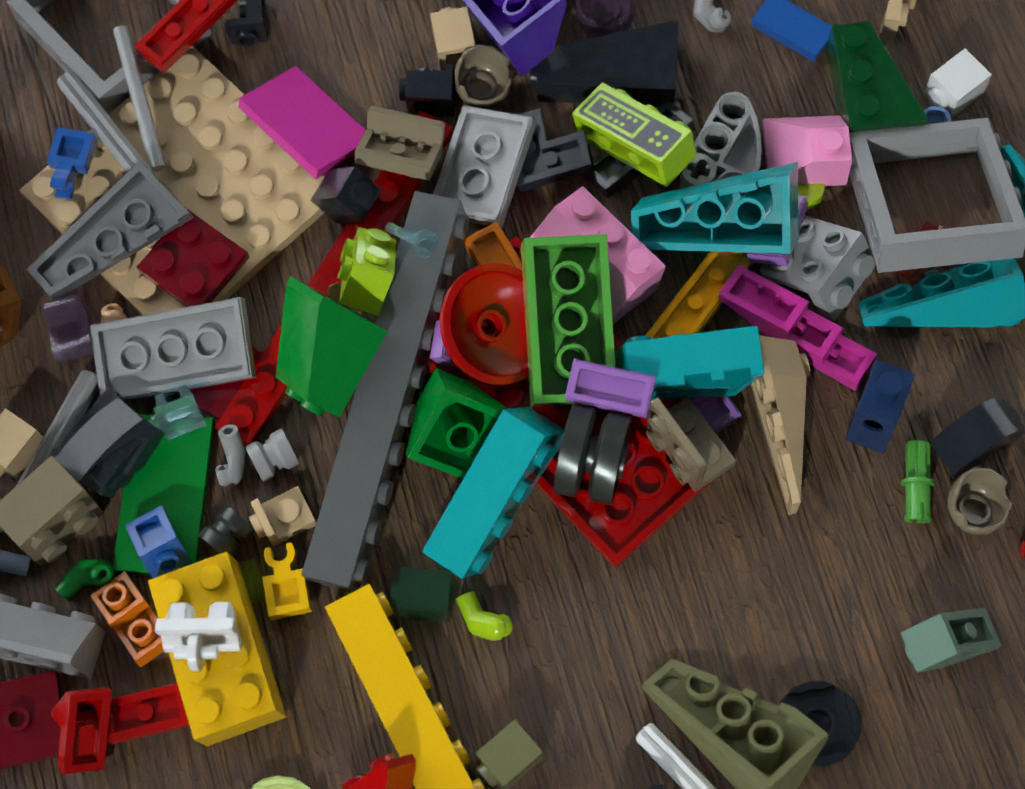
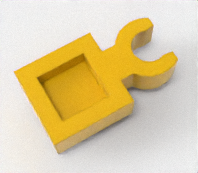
[262,542,312,620]

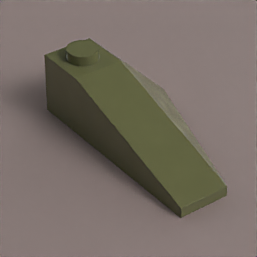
[642,659,828,789]

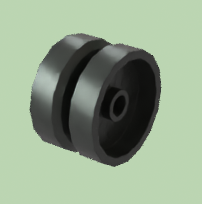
[554,403,631,505]

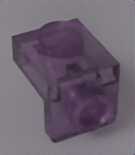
[41,295,94,364]

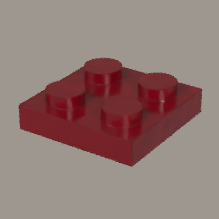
[136,209,250,307]

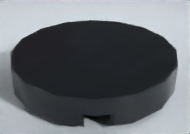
[779,681,861,768]

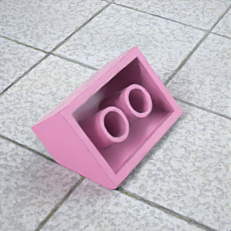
[519,186,666,324]

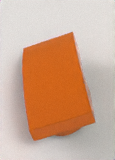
[90,571,164,667]

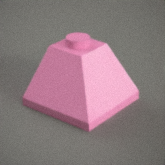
[762,115,852,186]

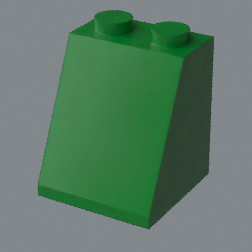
[276,276,388,417]

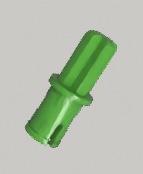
[901,440,935,524]

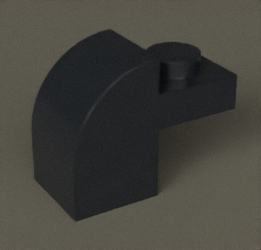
[929,397,1025,476]

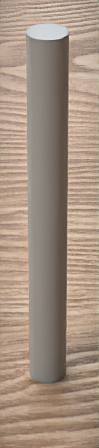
[113,25,166,172]

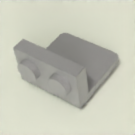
[760,216,876,322]

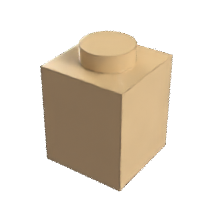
[430,7,475,71]
[0,408,43,480]

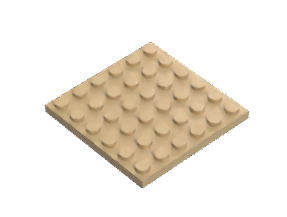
[19,46,327,316]

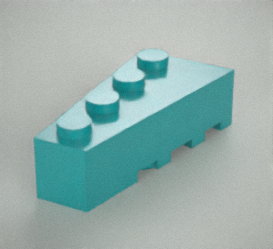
[631,162,799,254]
[422,407,565,579]

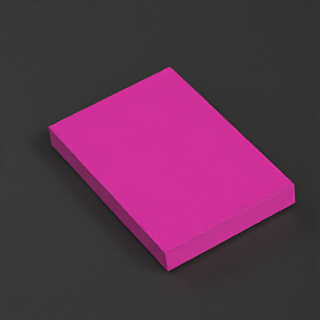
[238,66,365,180]

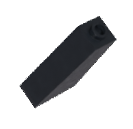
[530,21,679,107]

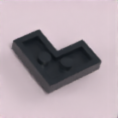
[517,108,595,192]

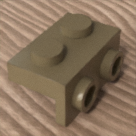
[354,106,444,181]

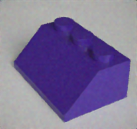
[462,0,567,76]

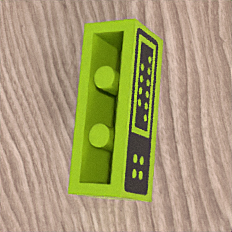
[572,82,697,187]

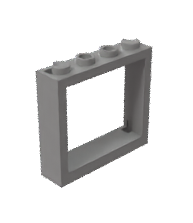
[6,0,212,114]
[849,118,1025,273]

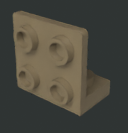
[646,396,736,492]

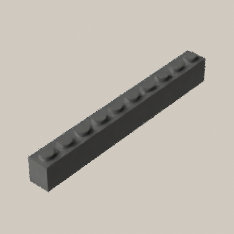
[301,191,469,593]

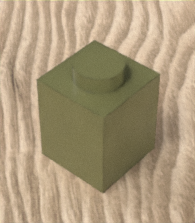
[475,719,544,789]

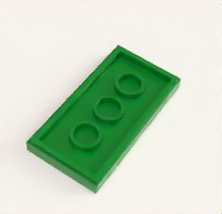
[113,414,215,575]

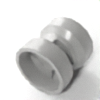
[245,428,299,482]

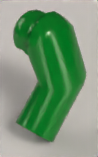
[53,559,114,601]

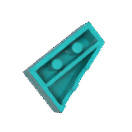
[615,326,765,400]

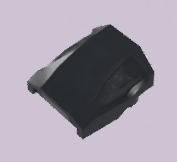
[53,388,165,498]

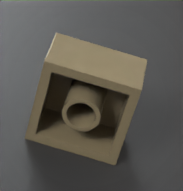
[0,455,103,567]

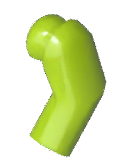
[456,591,513,641]

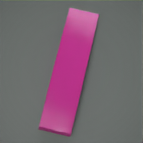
[718,265,877,391]

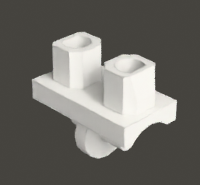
[155,602,242,671]

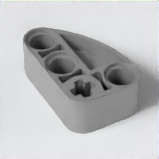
[679,92,762,189]

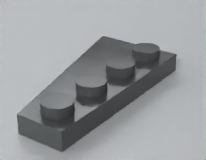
[26,161,194,300]

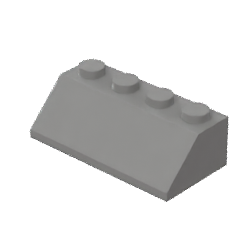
[0,594,106,680]

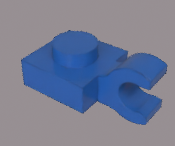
[46,127,98,200]

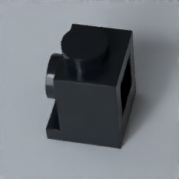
[399,64,455,116]

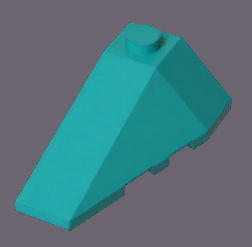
[857,258,1025,328]

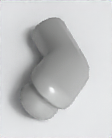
[693,0,731,33]
[215,424,246,487]

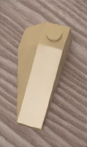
[750,335,810,515]

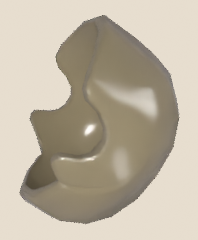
[453,45,511,108]
[947,467,1012,535]

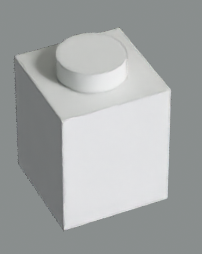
[924,48,992,118]

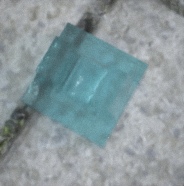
[154,385,206,440]

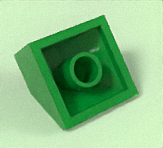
[406,368,507,479]

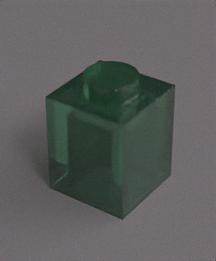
[390,567,454,622]

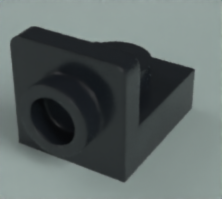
[224,0,268,46]

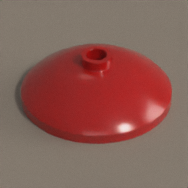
[440,263,529,385]

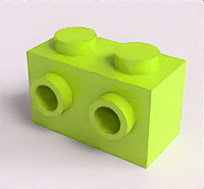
[338,227,396,316]

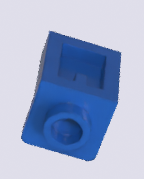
[125,505,191,578]

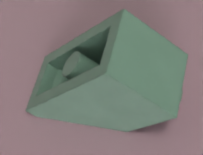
[901,608,1002,673]

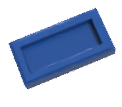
[751,0,831,63]

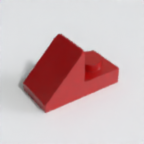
[51,687,112,774]

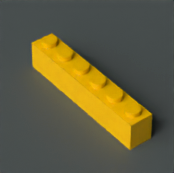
[325,583,485,789]

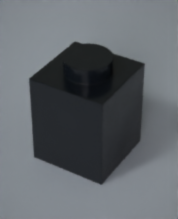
[310,166,381,224]

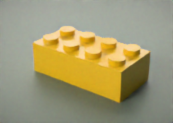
[148,551,287,747]

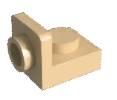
[249,486,316,547]

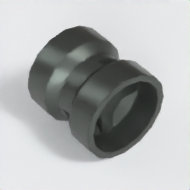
[197,505,256,557]

